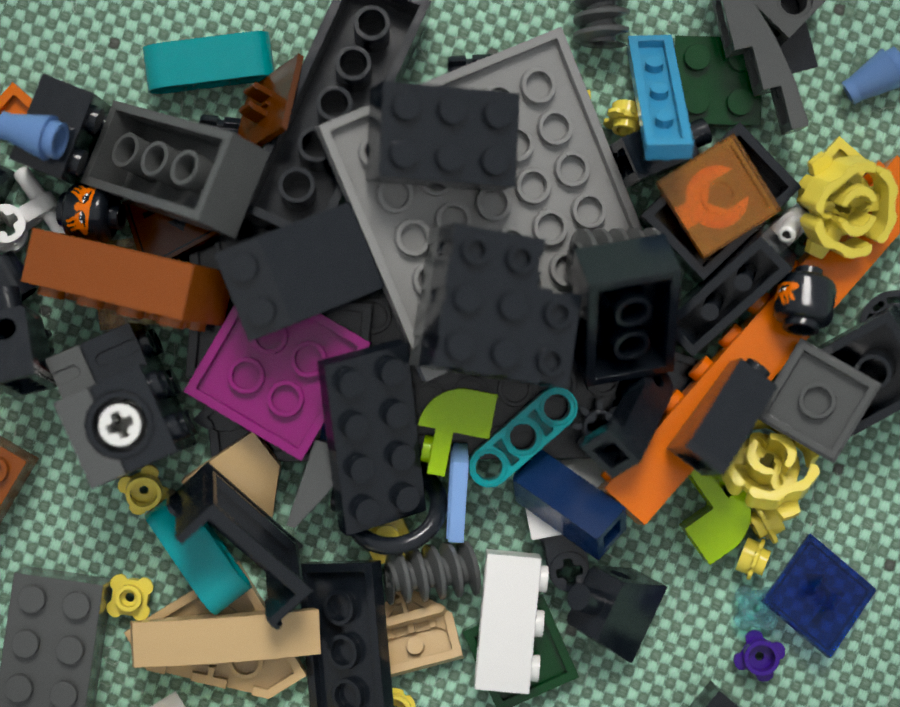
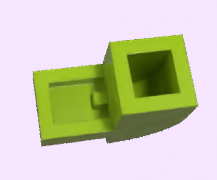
[418,388,498,477]
[679,470,751,565]

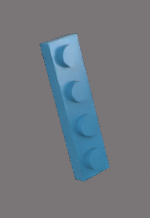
[627,35,694,161]

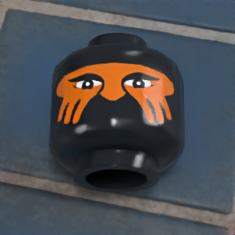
[56,183,127,243]
[773,265,837,336]

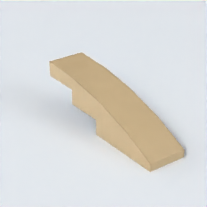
[130,607,321,668]

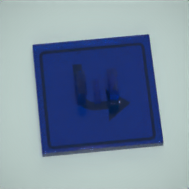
[761,533,877,658]

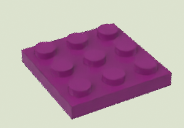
[183,306,371,461]

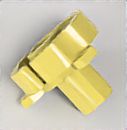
[796,151,899,259]
[721,420,820,521]

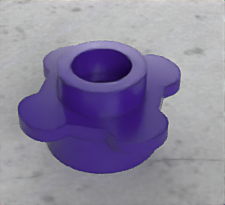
[733,630,785,682]

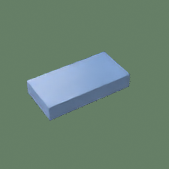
[446,443,469,543]

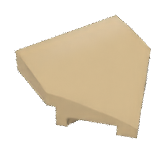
[181,431,282,518]
[385,590,464,677]

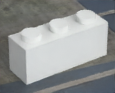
[474,549,549,694]

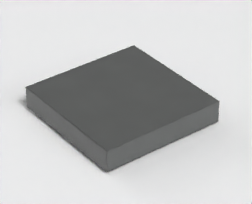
[758,338,882,464]

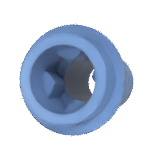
[841,46,900,105]
[0,111,69,161]

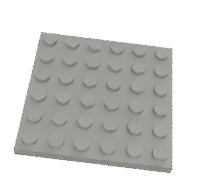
[315,27,643,382]

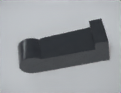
[580,372,673,479]

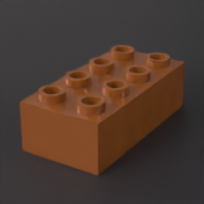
[21,228,230,332]

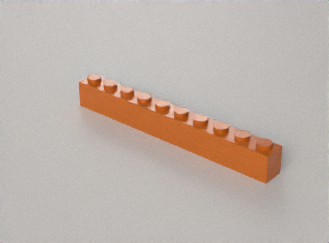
[598,156,900,525]

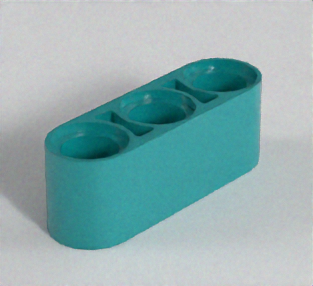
[143,31,274,94]
[469,387,578,488]
[145,489,252,615]

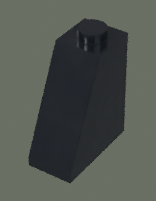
[667,358,778,476]

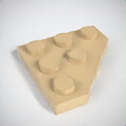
[124,561,307,699]

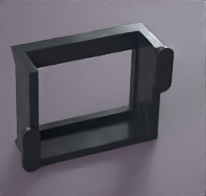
[166,462,313,630]

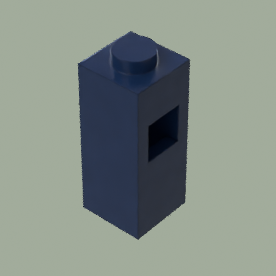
[513,449,626,561]

